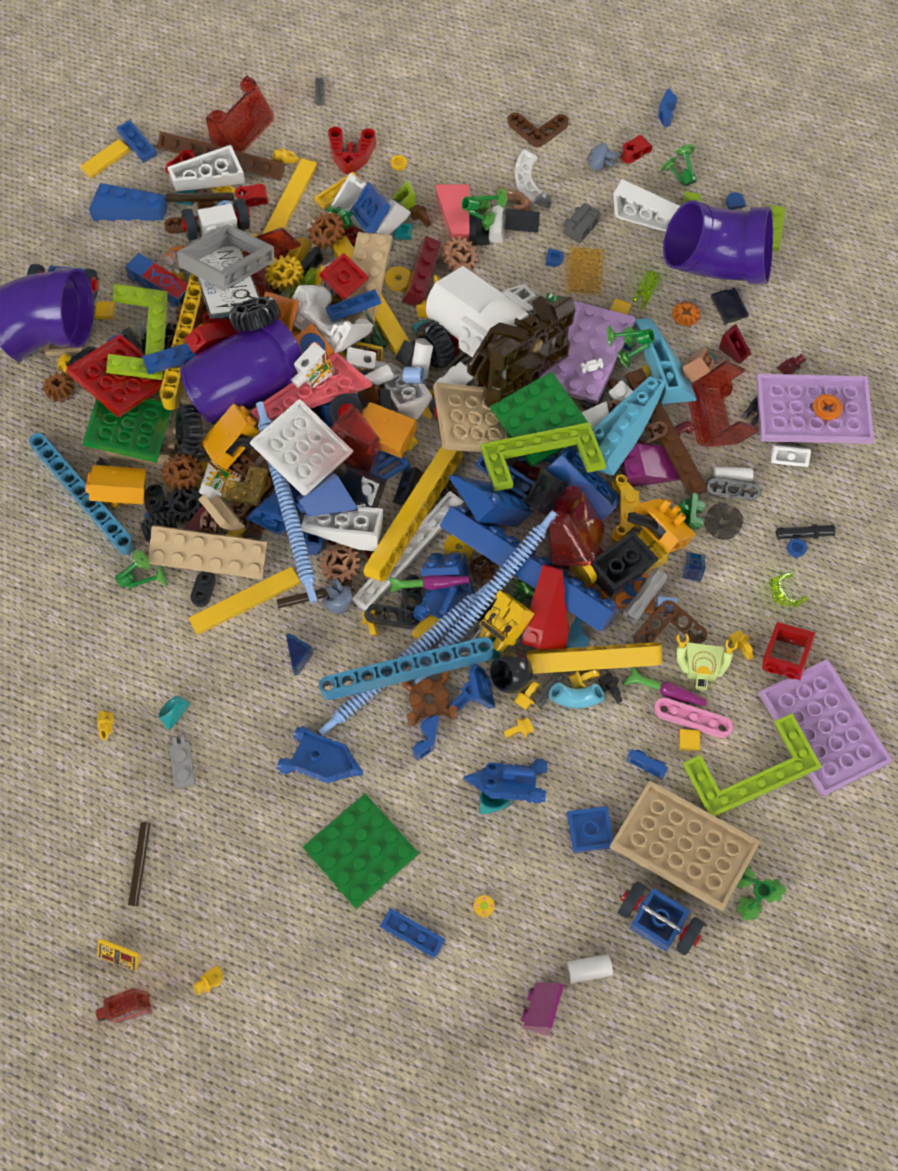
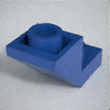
[658,88,677,128]
[412,715,439,761]

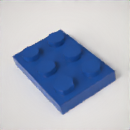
[350,182,391,233]

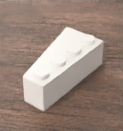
[167,145,245,192]
[613,179,680,232]

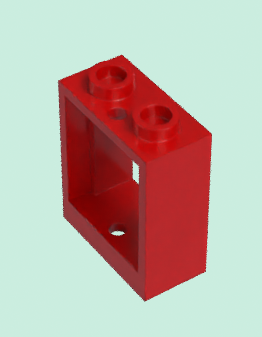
[762,622,816,681]

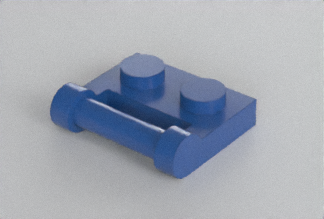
[361,449,410,480]

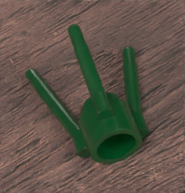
[360,309,388,349]

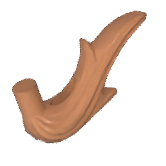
[498,185,532,211]

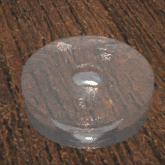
[689,445,718,474]

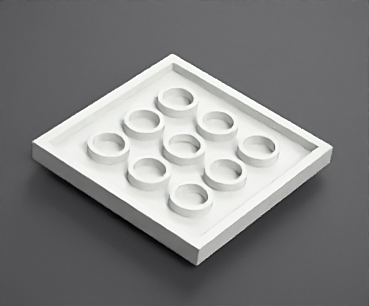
[250,399,353,495]

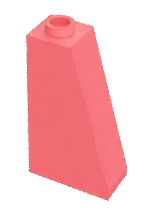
[435,184,469,243]

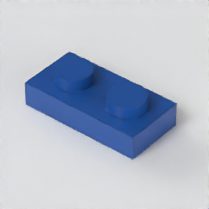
[626,749,668,779]

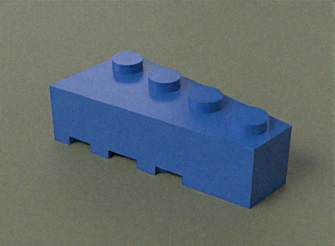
[89,183,168,221]

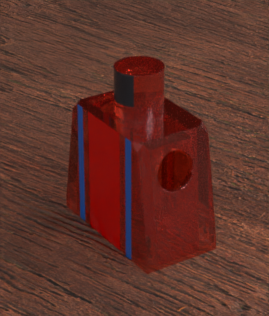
[96,988,152,1023]

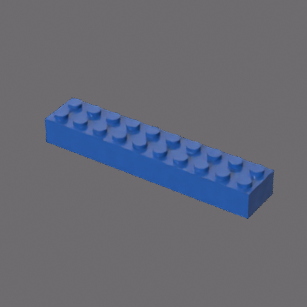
[439,505,619,631]

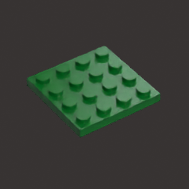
[490,372,593,468]
[82,398,172,463]
[302,793,419,910]

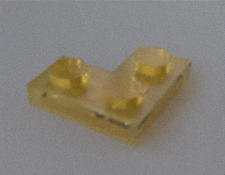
[221,466,269,506]

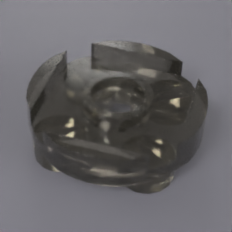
[704,503,743,540]

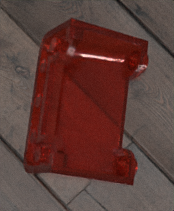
[206,75,274,153]
[332,405,382,473]
[550,486,604,566]

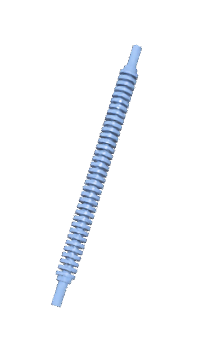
[256,402,317,603]
[412,511,558,685]
[318,583,491,736]

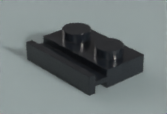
[711,287,749,324]

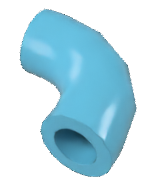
[548,682,605,709]

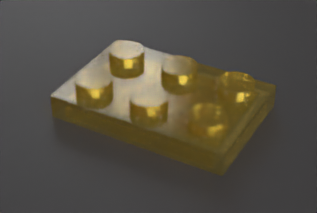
[566,247,604,295]

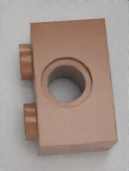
[682,347,715,383]

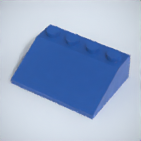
[449,475,533,527]

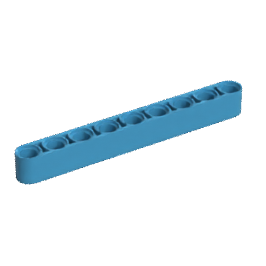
[29,433,135,555]
[319,637,493,700]

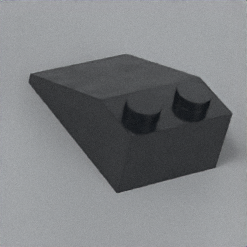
[333,461,387,511]
[589,531,659,600]

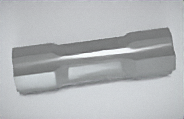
[623,569,668,623]

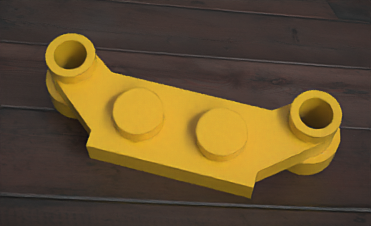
[611,474,639,543]

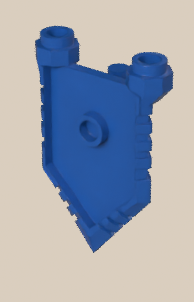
[413,563,475,633]
[277,726,364,783]
[463,759,548,804]

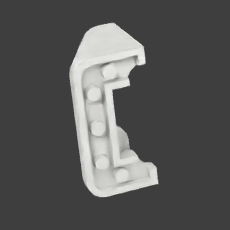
[331,173,411,235]
[292,285,374,354]

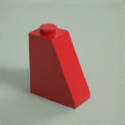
[184,317,240,354]

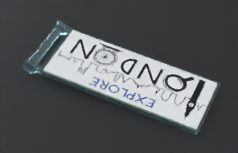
[186,241,259,318]

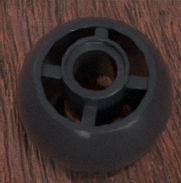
[490,651,533,694]

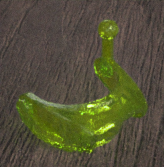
[769,572,808,608]

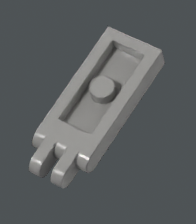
[169,734,196,789]

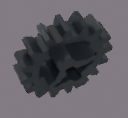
[164,486,203,523]

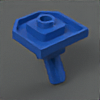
[450,664,496,712]

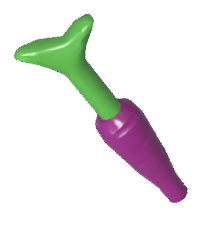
[389,575,470,593]
[623,667,707,707]

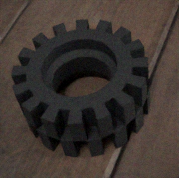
[141,512,178,543]

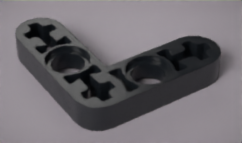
[364,574,421,629]

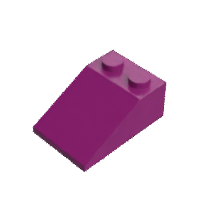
[620,443,680,487]
[521,983,564,1036]

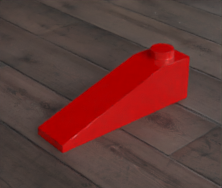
[522,564,570,649]

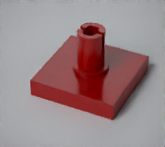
[319,253,369,301]

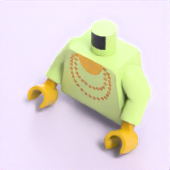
[675,633,737,691]

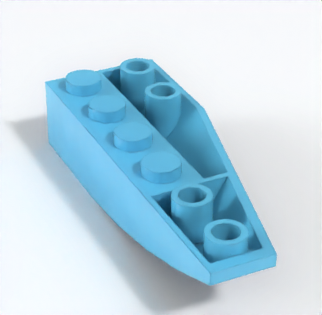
[634,318,696,404]
[577,376,666,475]

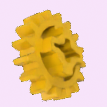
[265,255,304,292]

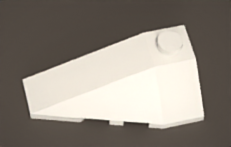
[382,362,432,420]
[301,507,383,551]

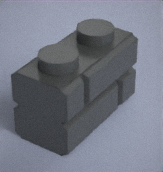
[563,203,600,243]

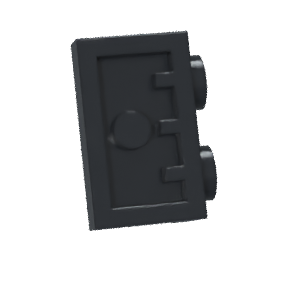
[524,469,568,516]

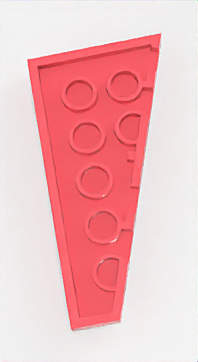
[250,353,372,423]

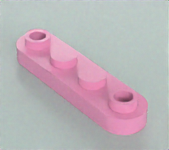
[654,698,733,738]

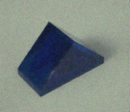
[682,552,706,582]
[286,633,314,676]

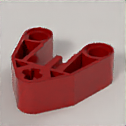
[328,126,376,175]

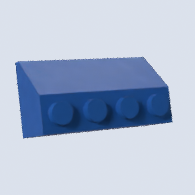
[546,446,619,523]

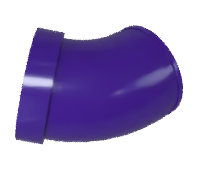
[663,200,773,285]
[0,268,94,363]
[180,319,302,425]

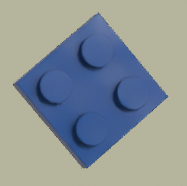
[420,552,467,576]
[566,806,614,854]

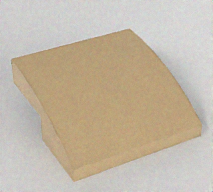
[198,495,245,530]

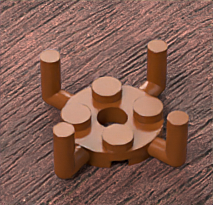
[401,671,457,727]

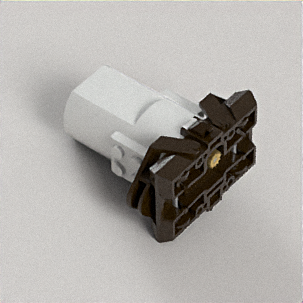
[426,266,575,405]

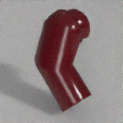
[675,421,695,436]

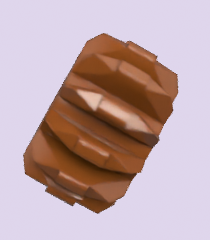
[43,371,75,403]

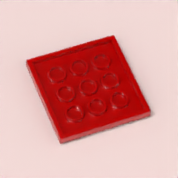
[66,334,165,417]

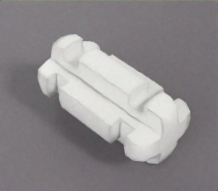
[581,358,603,373]

